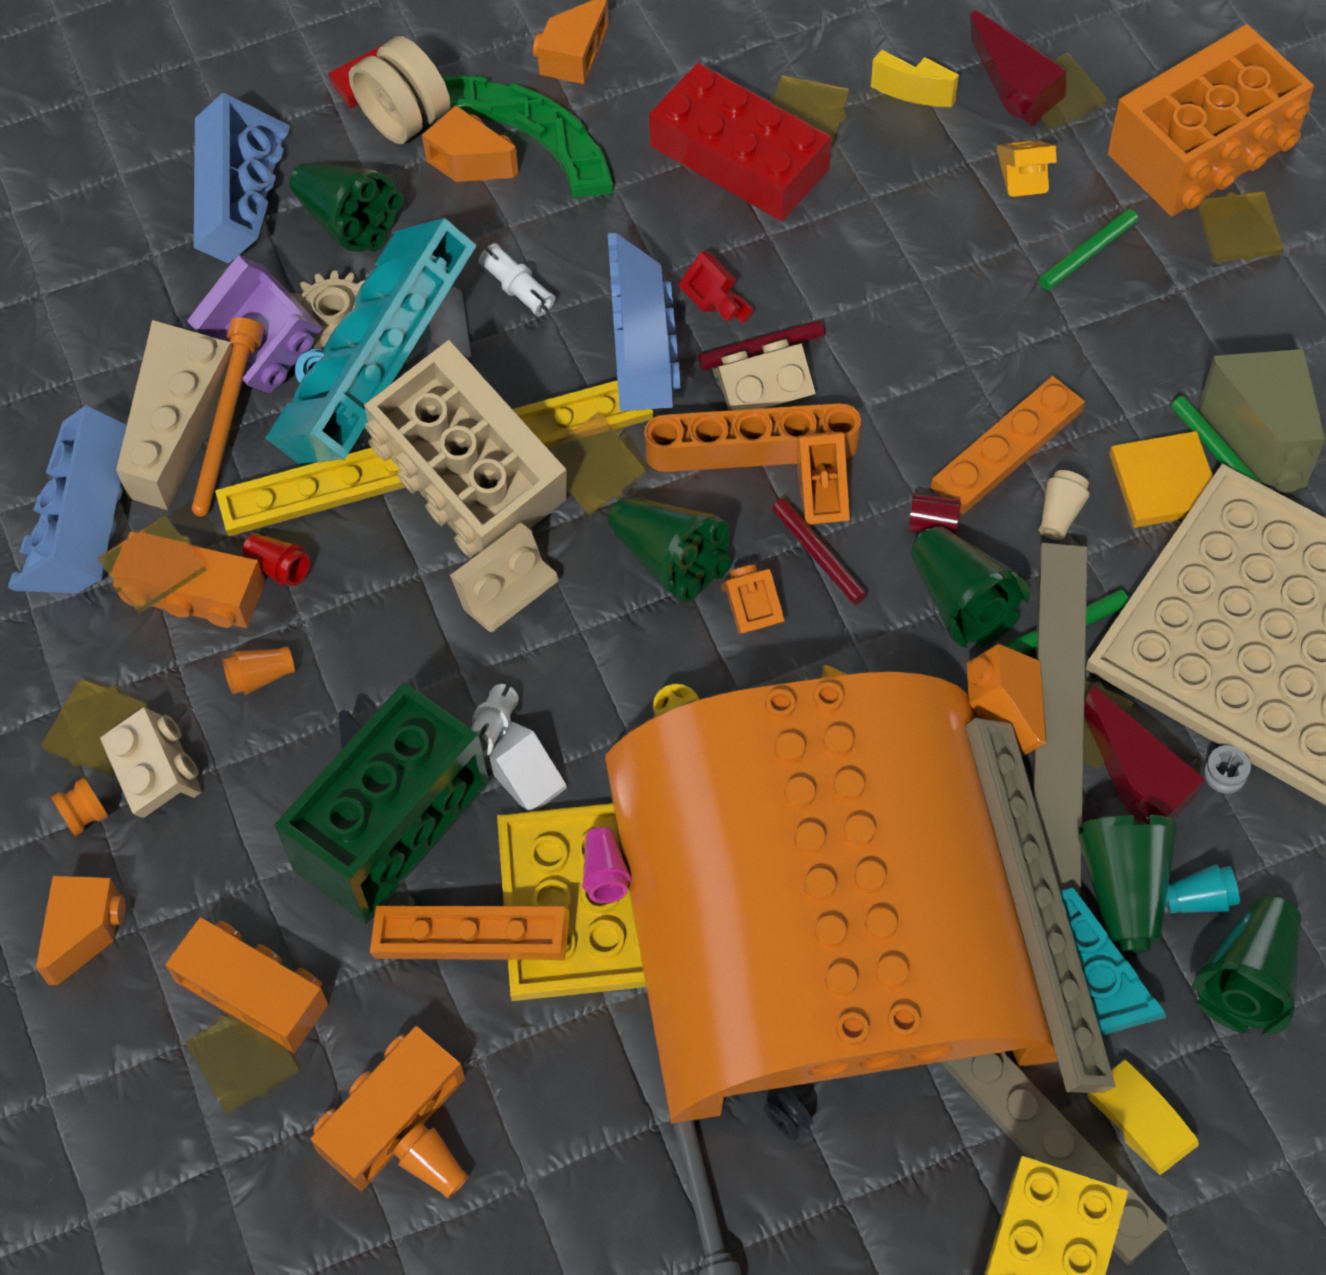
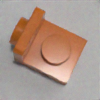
[721,564,785,635]

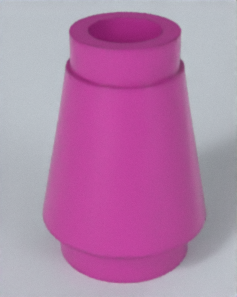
[582,827,631,903]

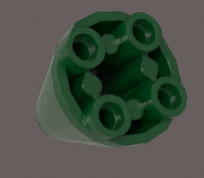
[289,163,403,252]
[608,497,731,603]

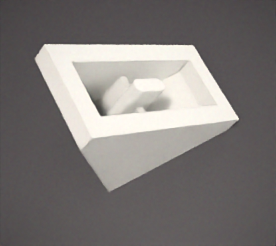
[484,721,567,812]

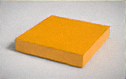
[1109,431,1213,528]

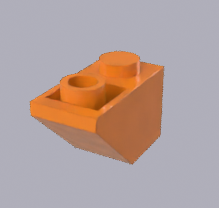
[422,106,519,182]

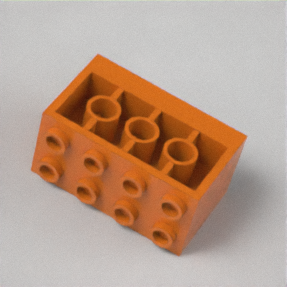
[1107,24,1314,217]

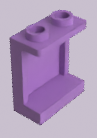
[187,255,323,394]

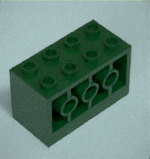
[274,682,489,925]

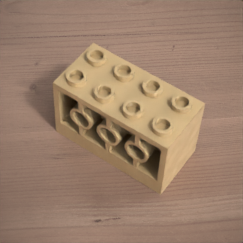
[364,340,567,559]

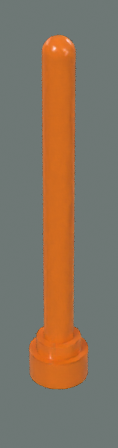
[192,317,265,517]

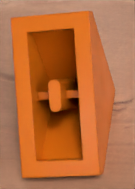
[797,432,850,525]

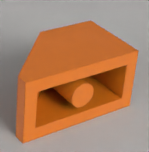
[533,0,609,85]
[967,644,1046,757]
[36,876,126,985]

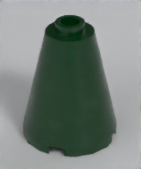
[911,527,1030,648]
[1077,815,1177,953]
[1192,895,1302,1036]

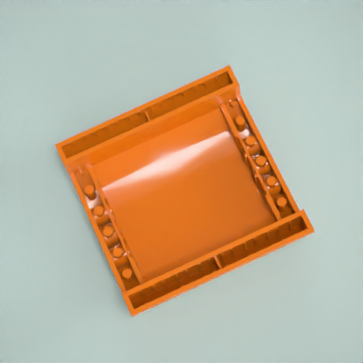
[605,672,1058,1124]

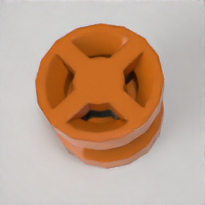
[51,777,108,837]

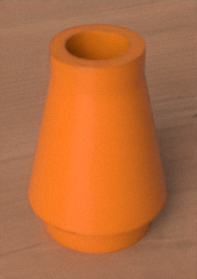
[223,646,295,696]
[393,1122,469,1199]

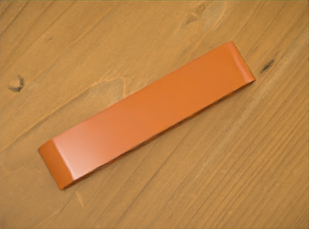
[644,403,861,472]

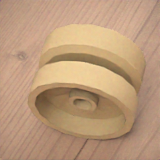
[348,36,450,144]

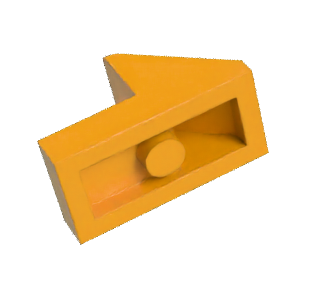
[997,140,1057,197]

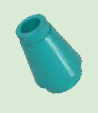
[1166,864,1240,914]

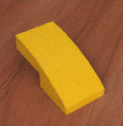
[871,50,959,107]
[1088,1060,1199,1175]

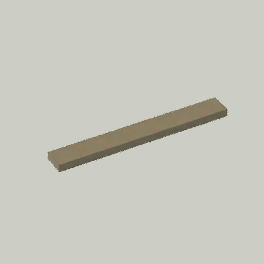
[1032,543,1087,895]
[965,718,1116,1093]

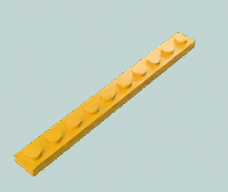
[215,380,653,536]

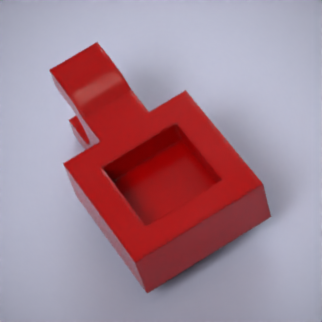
[678,252,755,323]

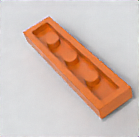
[931,376,1085,515]
[370,906,570,960]

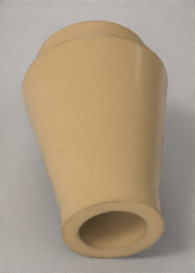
[1039,470,1090,540]

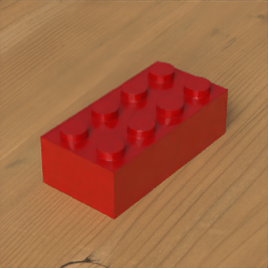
[649,63,831,221]

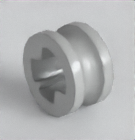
[1204,745,1251,794]

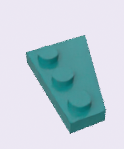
[1060,888,1166,1036]

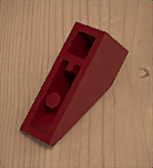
[970,9,1066,126]
[1084,686,1205,825]

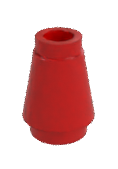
[242,533,310,586]

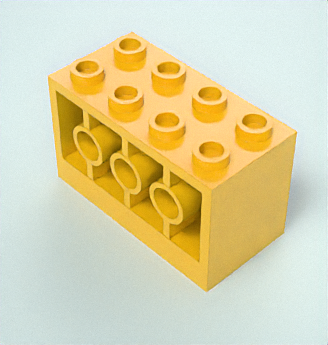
[984,1156,1128,1275]

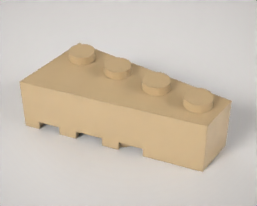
[116,320,233,510]

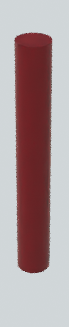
[697,320,824,371]
[772,498,868,605]

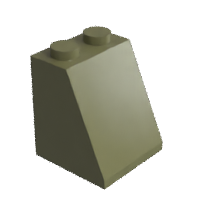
[1199,349,1325,493]

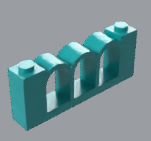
[265,218,477,464]

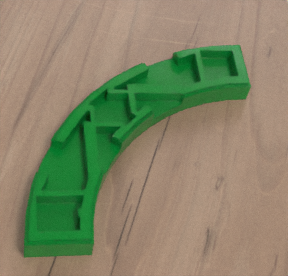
[441,76,613,198]

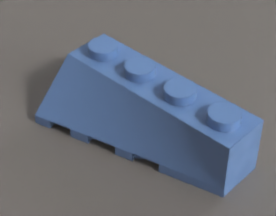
[194,93,290,264]
[608,233,680,411]
[7,405,127,594]

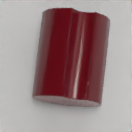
[908,494,960,535]

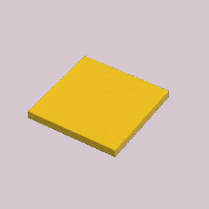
[497,803,646,1001]

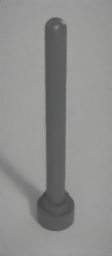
[660,1067,742,1275]

